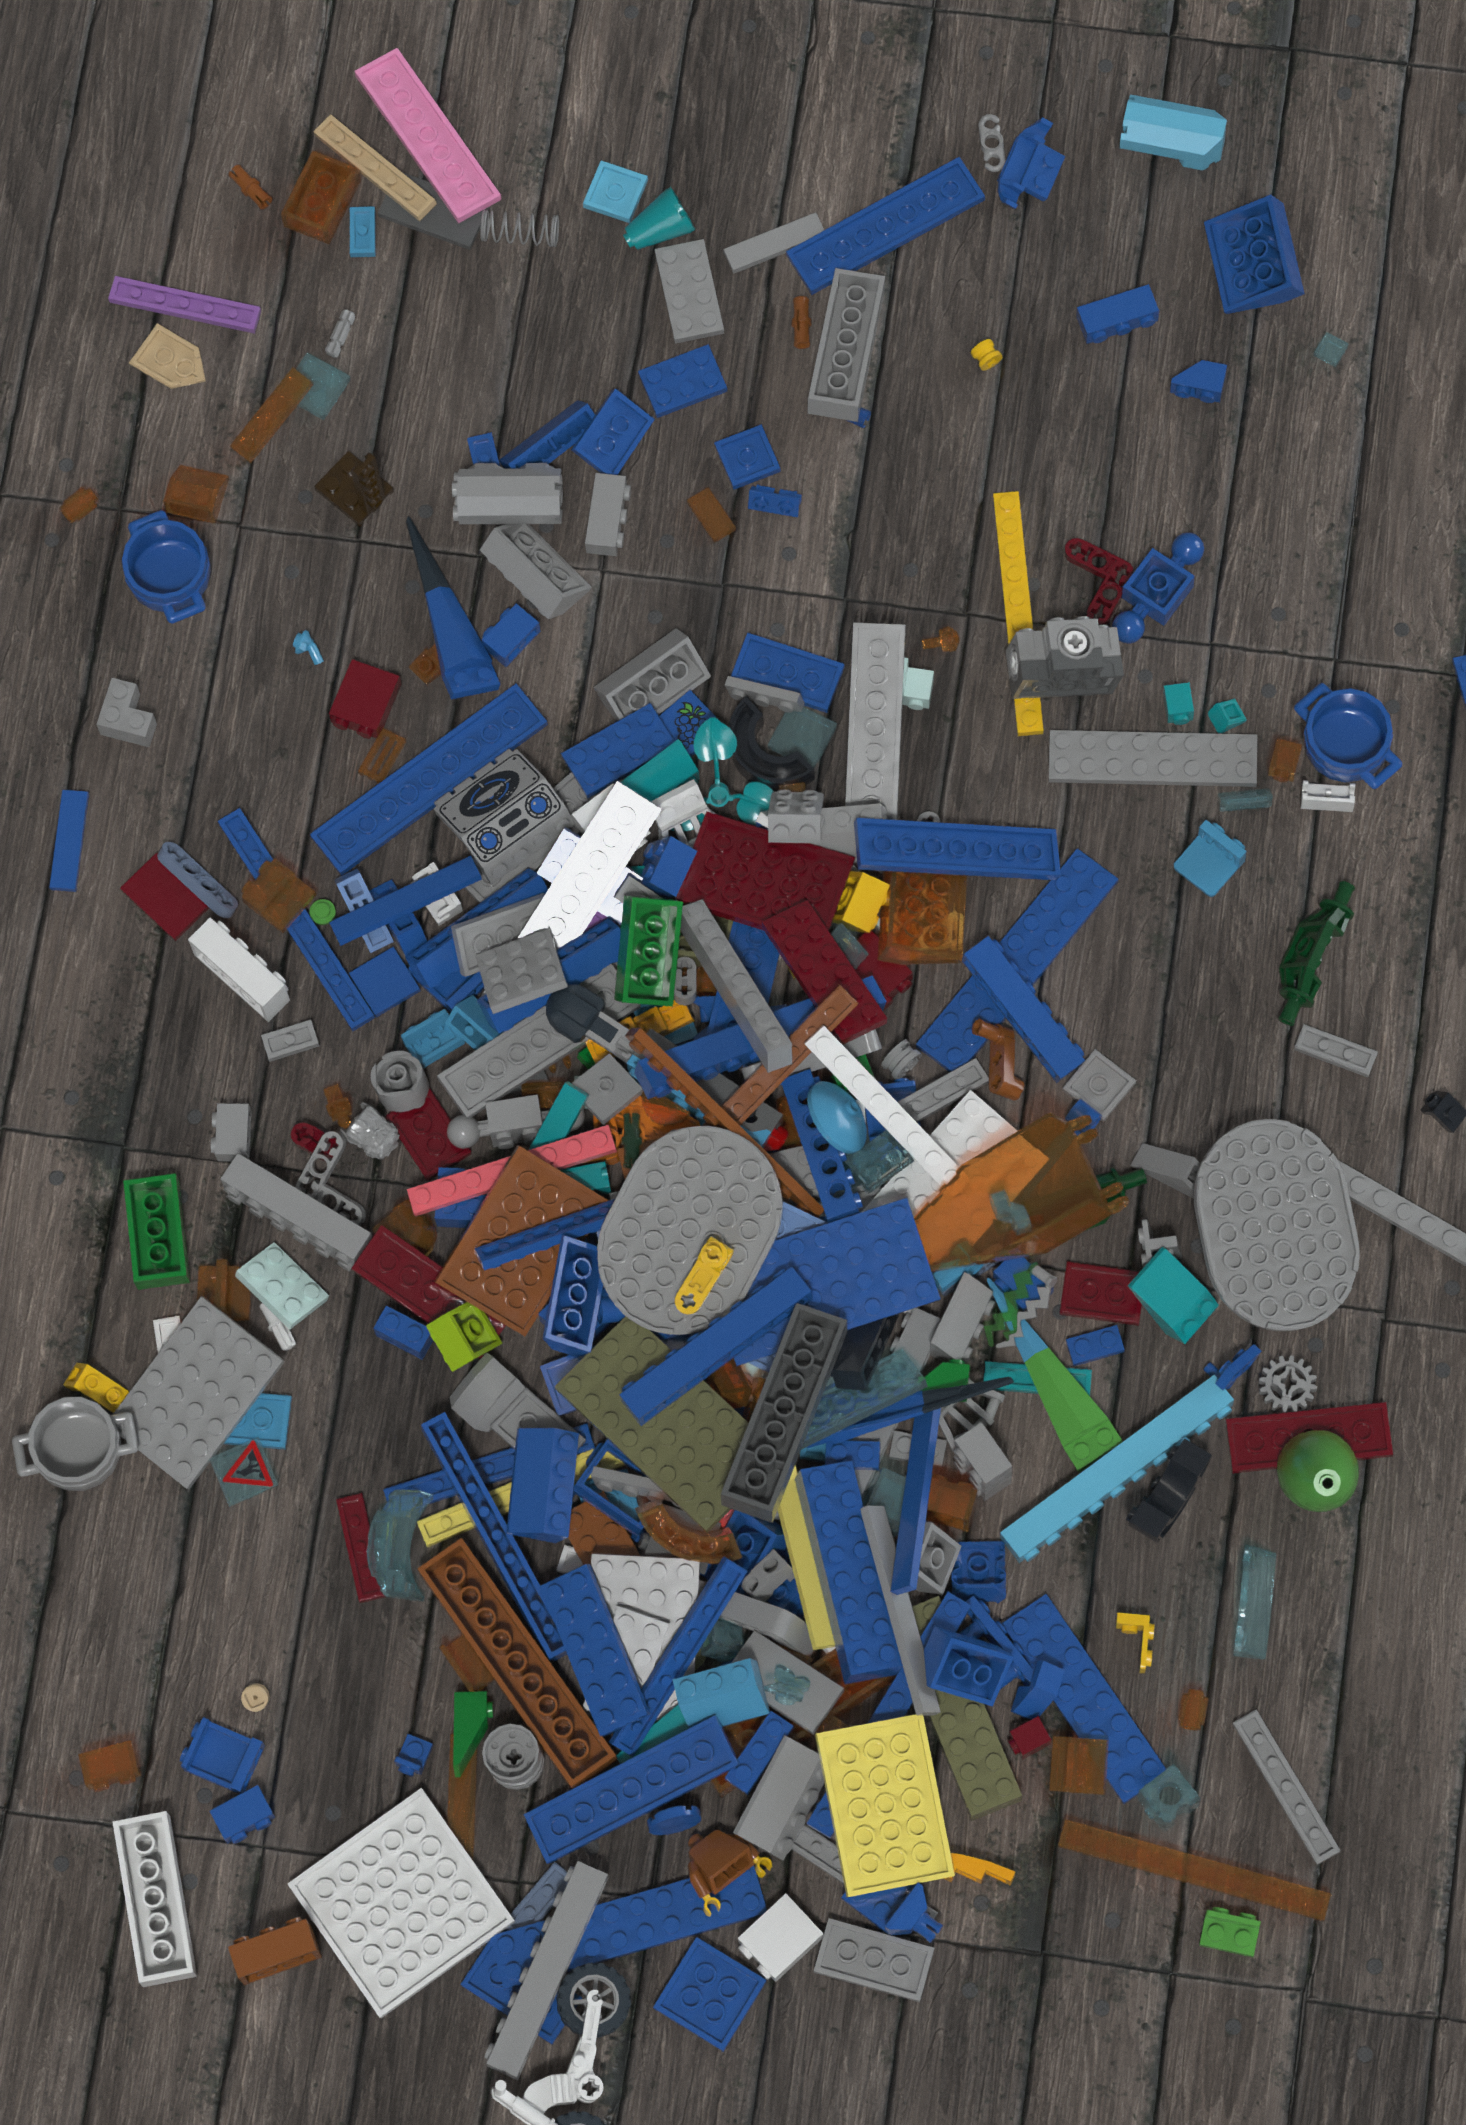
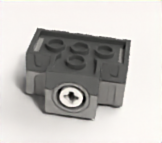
[1006,616,1124,699]

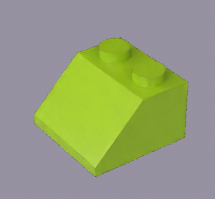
[426,1302,503,1372]

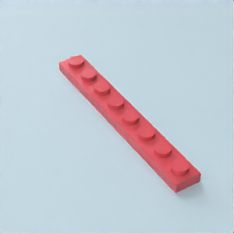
[407,1125,617,1216]

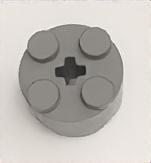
[371,1051,429,1112]

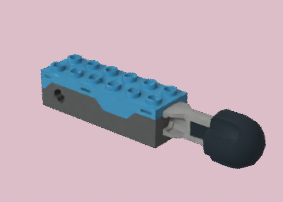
[546,984,789,1151]

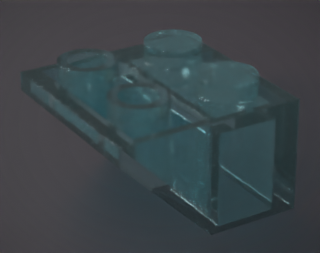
[844,1130,914,1194]

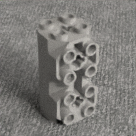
[452,463,563,524]

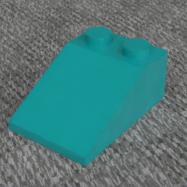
[1128,1247,1219,1344]

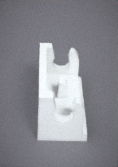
[1301,780,1355,812]
[411,862,463,926]

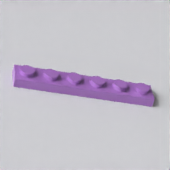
[108,276,261,334]

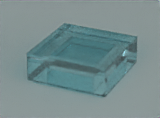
[1314,332,1349,367]

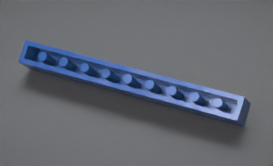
[634,975,887,1099]
[421,1412,567,1663]

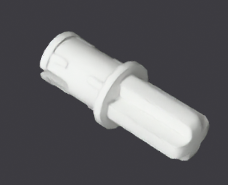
[259,1303,296,1351]

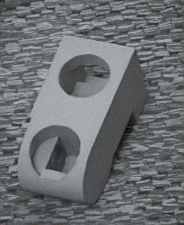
[742,1549,795,1602]

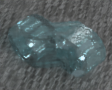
[989,1190,1032,1235]

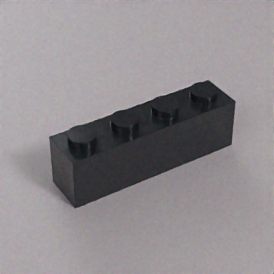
[830,1314,899,1391]

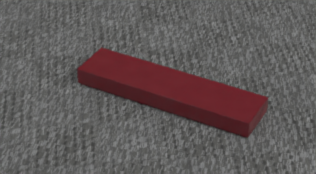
[336,1493,386,1603]

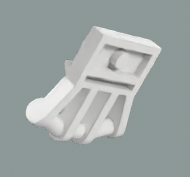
[651,779,715,848]

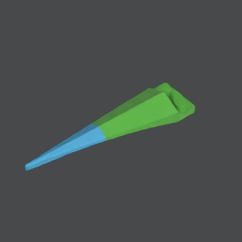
[987,1278,1123,1473]

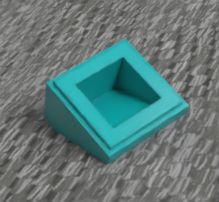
[1207,699,1247,734]

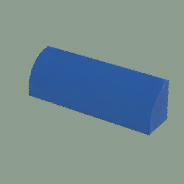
[499,400,595,469]

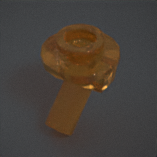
[922,626,960,652]

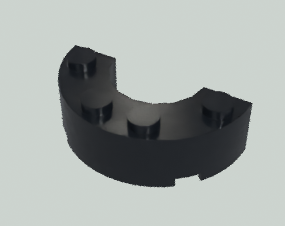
[729,697,815,792]
[1126,1438,1212,1543]

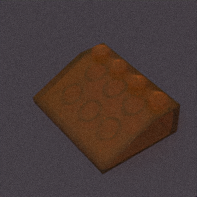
[878,871,967,965]

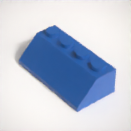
[542,1235,603,1357]
[506,1428,579,1543]

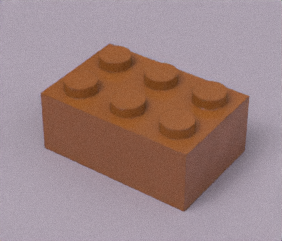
[228,1917,322,1985]

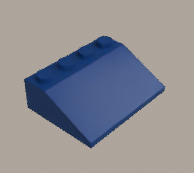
[1204,195,1305,314]

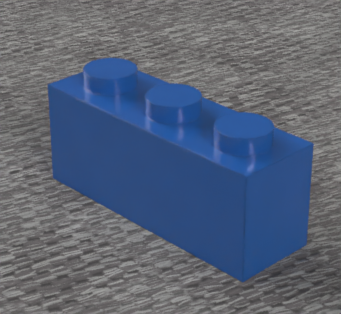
[1077,284,1159,344]

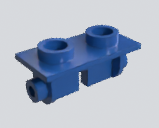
[748,484,802,517]

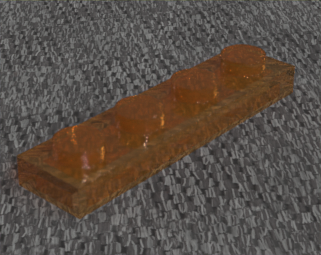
[230,367,314,463]

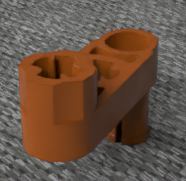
[972,1019,1024,1101]

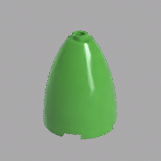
[1277,1430,1359,1512]

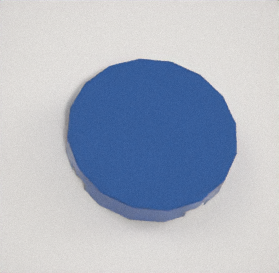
[647,1805,702,1835]

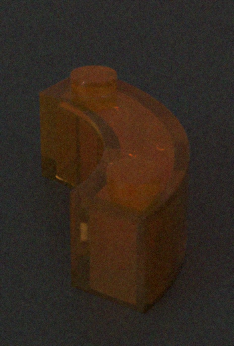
[634,1498,742,1564]

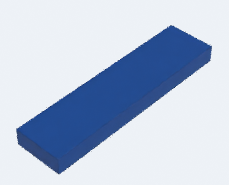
[50,790,89,892]

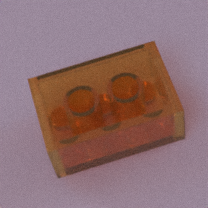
[281,150,361,244]

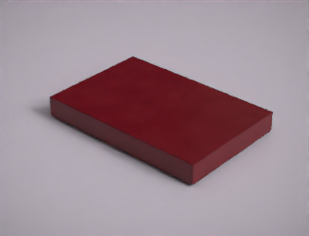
[120,852,209,941]
[385,1088,472,1182]
[1060,1262,1142,1326]

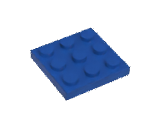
[653,1937,767,2052]

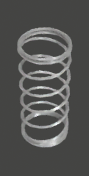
[480,209,559,247]

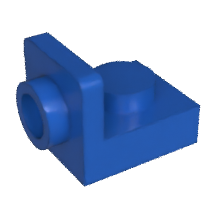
[394,1734,434,1777]

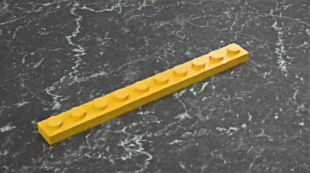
[993,491,1044,736]

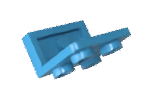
[1174,820,1247,897]

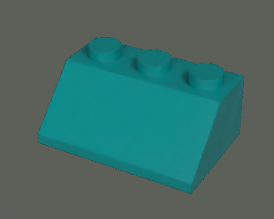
[621,739,700,802]

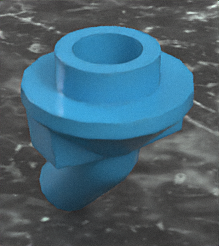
[293,630,324,665]

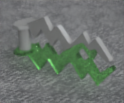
[984,1262,1057,1348]

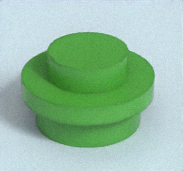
[310,899,336,925]

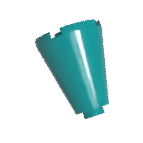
[623,187,695,250]

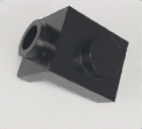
[1421,1091,1466,1133]

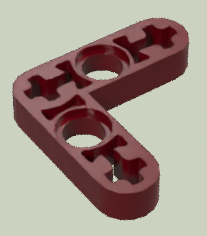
[1065,538,1133,625]

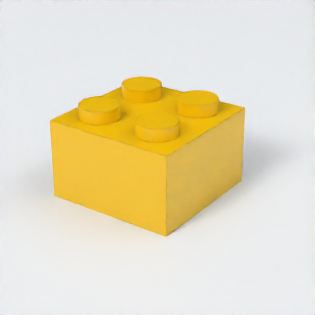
[833,871,890,933]

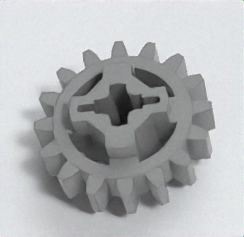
[1259,1355,1317,1413]

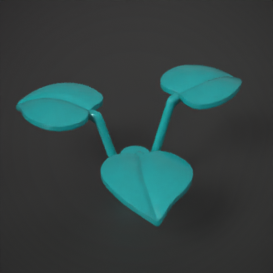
[670,717,774,831]

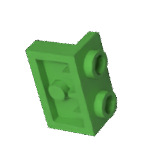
[1199,1907,1261,1957]

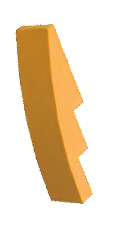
[585,1000,695,1064]
[943,1853,1015,1886]

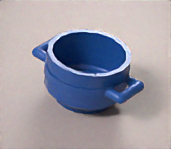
[122,510,211,624]
[1294,683,1402,789]

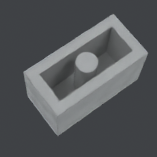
[211,1104,252,1161]

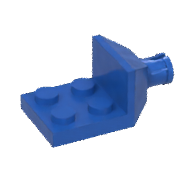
[841,1882,943,1943]

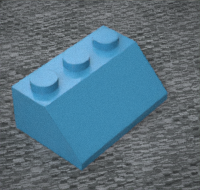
[672,1658,770,1728]

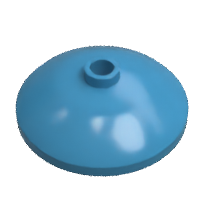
[807,1081,867,1154]

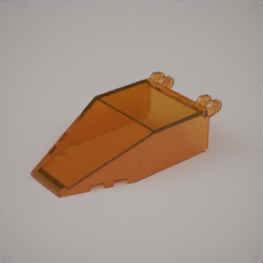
[914,1113,1130,1272]

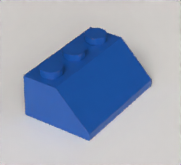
[924,1626,1014,1706]

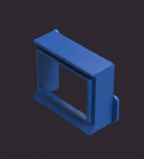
[573,1439,656,1543]

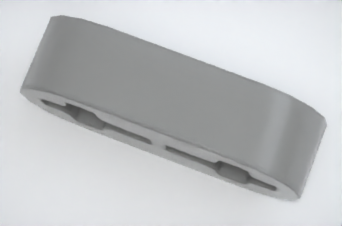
[674,957,697,1006]

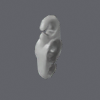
[978,114,1006,172]

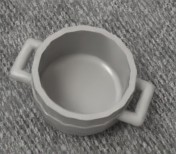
[12,1397,138,1491]

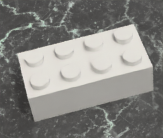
[188,918,290,1022]

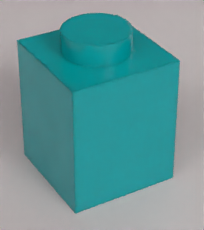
[1163,682,1194,725]

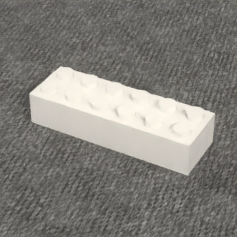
[113,1811,197,1987]

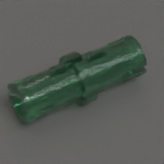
[621,1113,642,1169]

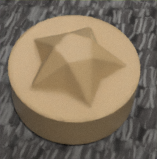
[241,1683,270,1712]

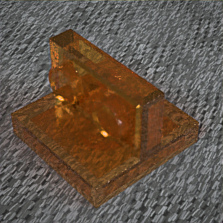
[197,1259,251,1320]
[1050,1736,1109,1795]

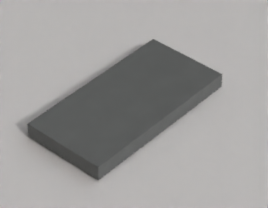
[378,172,490,250]

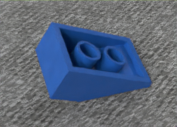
[700,1510,786,1596]

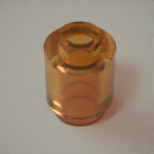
[59,487,98,524]
[1178,1689,1209,1731]

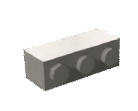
[585,473,631,556]

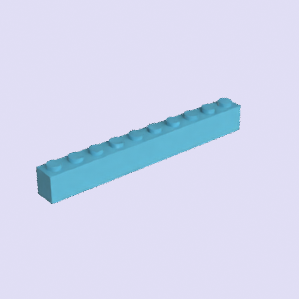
[1000,1375,1234,1563]

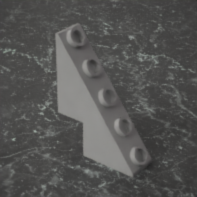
[1130,1143,1201,1199]

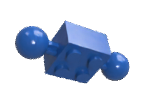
[1112,532,1204,644]

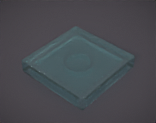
[768,707,837,769]

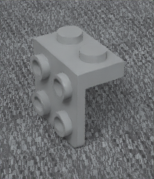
[768,789,824,843]

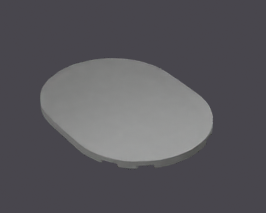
[1194,1119,1360,1331]
[597,1126,783,1335]

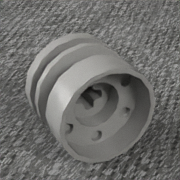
[482,1724,545,1790]

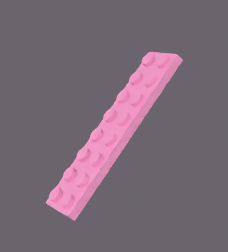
[355,48,501,224]

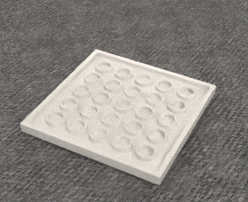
[288,1788,515,2018]

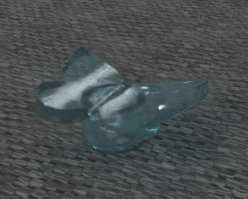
[763,1665,810,1705]

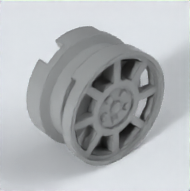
[881,1039,922,1080]

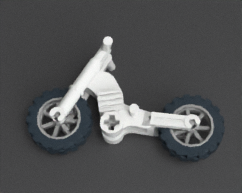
[490,1963,631,2125]

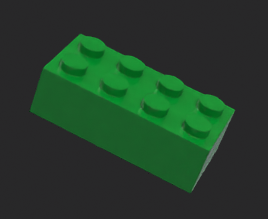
[614,895,683,1007]
[123,1174,190,1290]

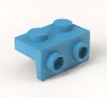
[401,1009,465,1068]

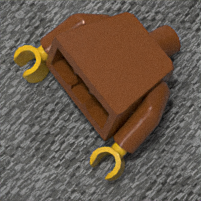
[688,1830,772,1917]

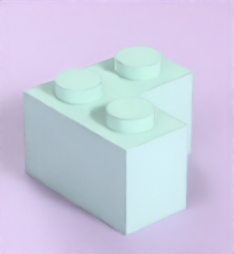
[902,658,934,710]

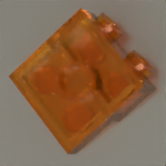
[241,858,316,933]

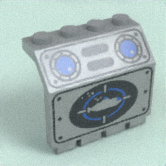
[434,749,575,884]

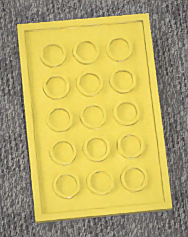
[815,1714,955,1897]

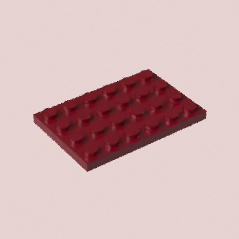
[674,811,855,931]

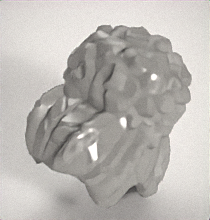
[340,1102,400,1160]

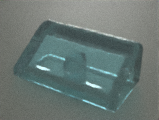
[1218,788,1273,812]

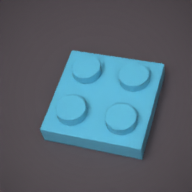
[583,161,648,223]

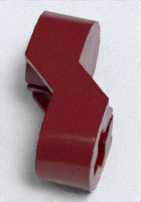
[291,1123,339,1162]

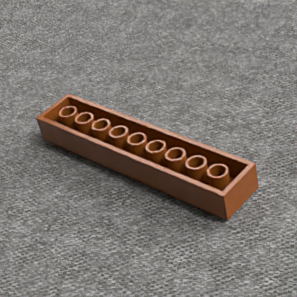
[417,1538,618,1790]

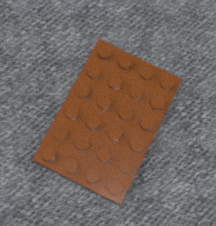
[434,1145,609,1336]

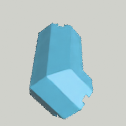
[1120,94,1227,170]

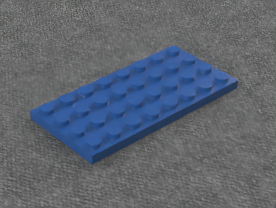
[734,1198,941,1366]

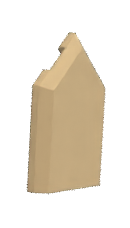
[129,323,206,389]

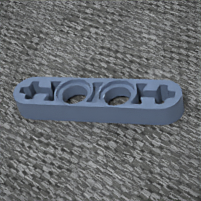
[157,842,238,918]

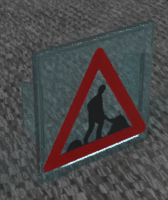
[210,1437,278,1507]

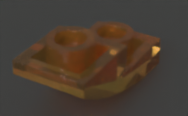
[409,644,441,685]

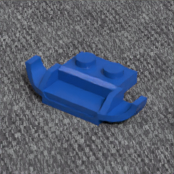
[997,117,1065,209]

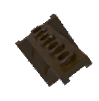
[314,451,394,527]

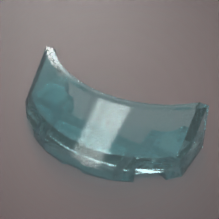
[367,1490,433,1602]
[1233,1545,1276,1660]

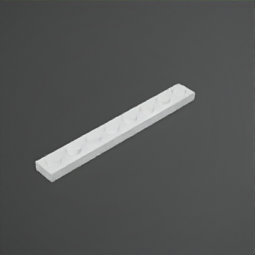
[804,1025,969,1196]

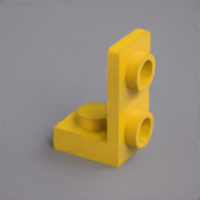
[63,1363,129,1413]
[1116,1613,1155,1673]

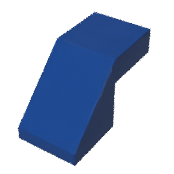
[1011,1660,1065,1720]

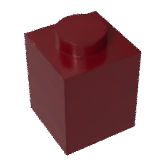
[1007,1716,1051,1760]

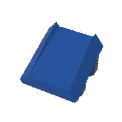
[951,1541,1006,1603]

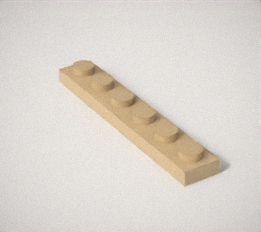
[313,114,437,221]

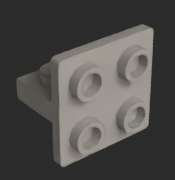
[1138,1219,1183,1268]

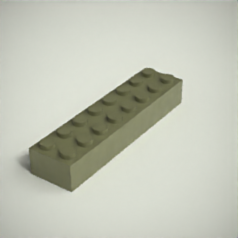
[912,1596,1022,1821]

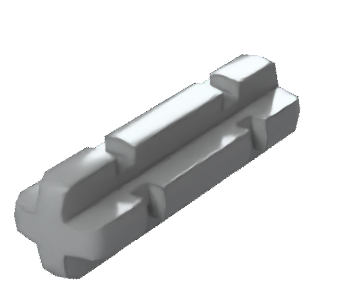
[325,309,355,357]

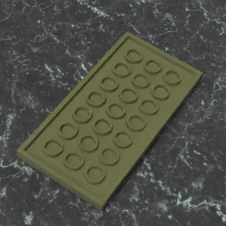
[554,1316,749,1533]

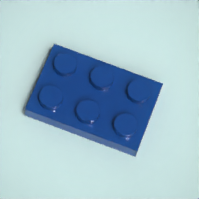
[638,344,727,418]
[571,389,655,475]

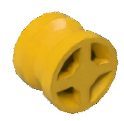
[971,339,1002,371]

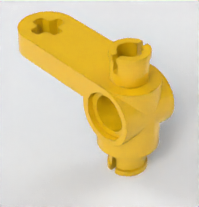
[675,1236,734,1314]

